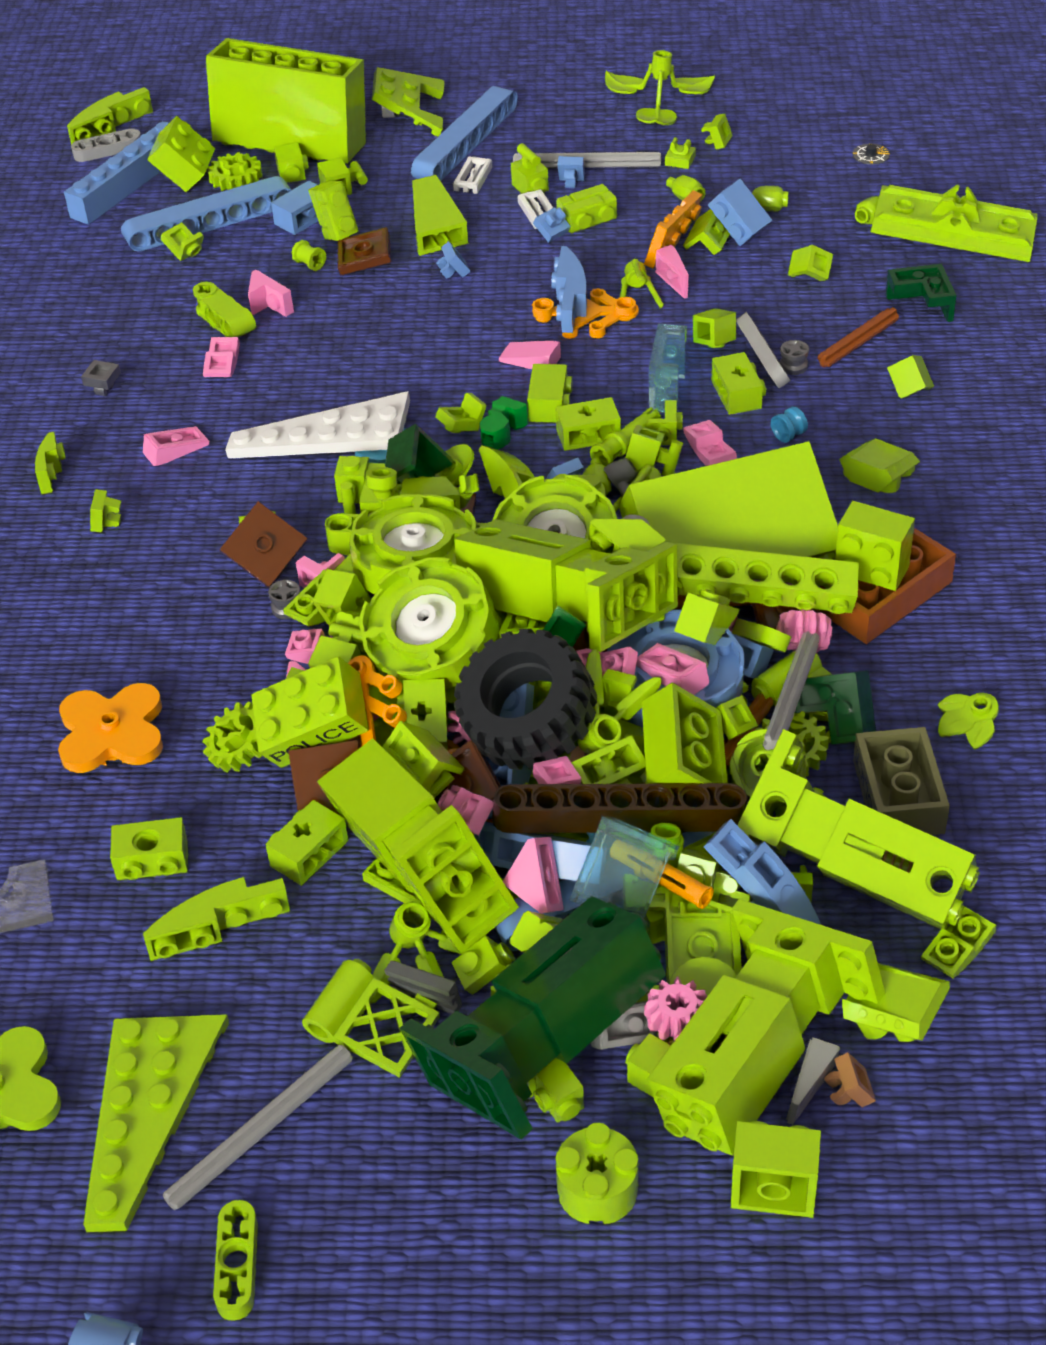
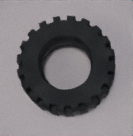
[454,629,597,770]

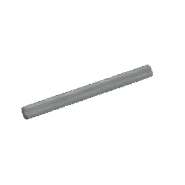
[513,152,661,168]
[763,631,820,750]
[163,1045,353,1210]

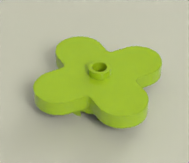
[0,1026,61,1131]

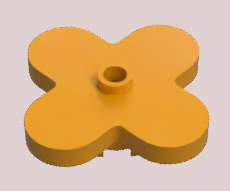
[58,683,163,773]

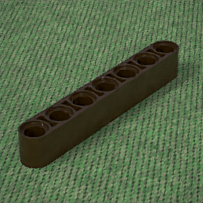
[492,783,747,833]

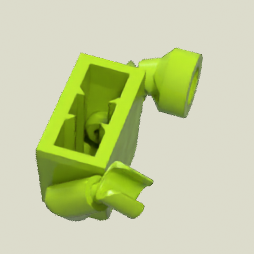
[366,467,479,510]

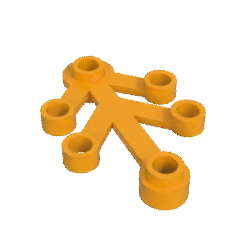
[532,288,639,339]
[346,655,407,746]

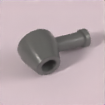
[604,458,638,498]

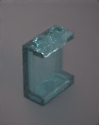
[649,324,687,413]
[569,816,680,924]

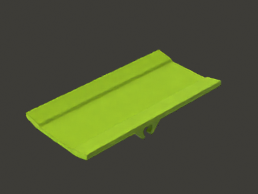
[871,185,1038,262]

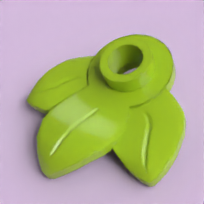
[938,693,999,750]

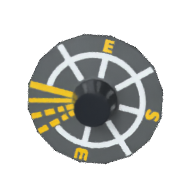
[852,143,890,165]

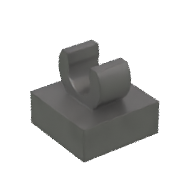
[81,360,121,397]

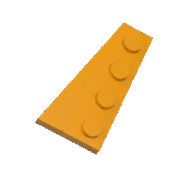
[644,190,702,269]

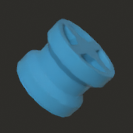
[770,406,808,443]

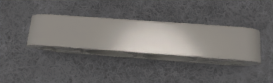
[736,312,791,389]

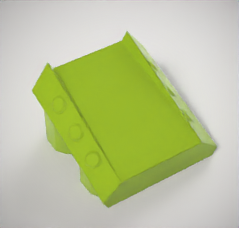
[839,438,920,493]
[842,963,950,1042]

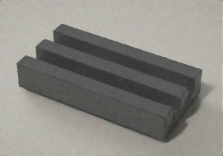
[384,960,462,1014]

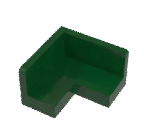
[886,264,957,322]
[385,424,453,484]
[795,670,876,744]

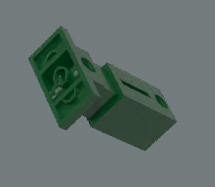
[399,896,666,1140]

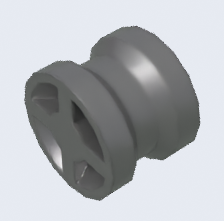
[780,340,809,375]
[268,580,300,620]

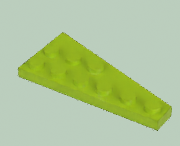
[83,1015,229,1232]

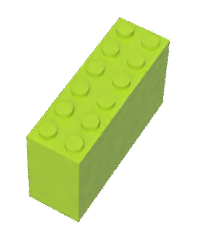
[206,38,366,164]
[619,441,838,610]

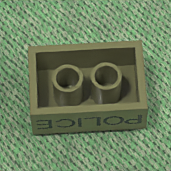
[853,727,950,835]

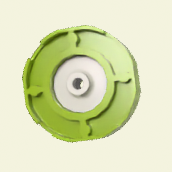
[492,475,617,550]
[349,494,477,595]
[359,557,500,690]

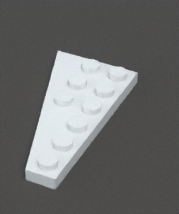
[226,391,410,459]

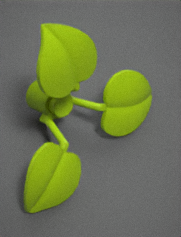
[605,50,715,125]

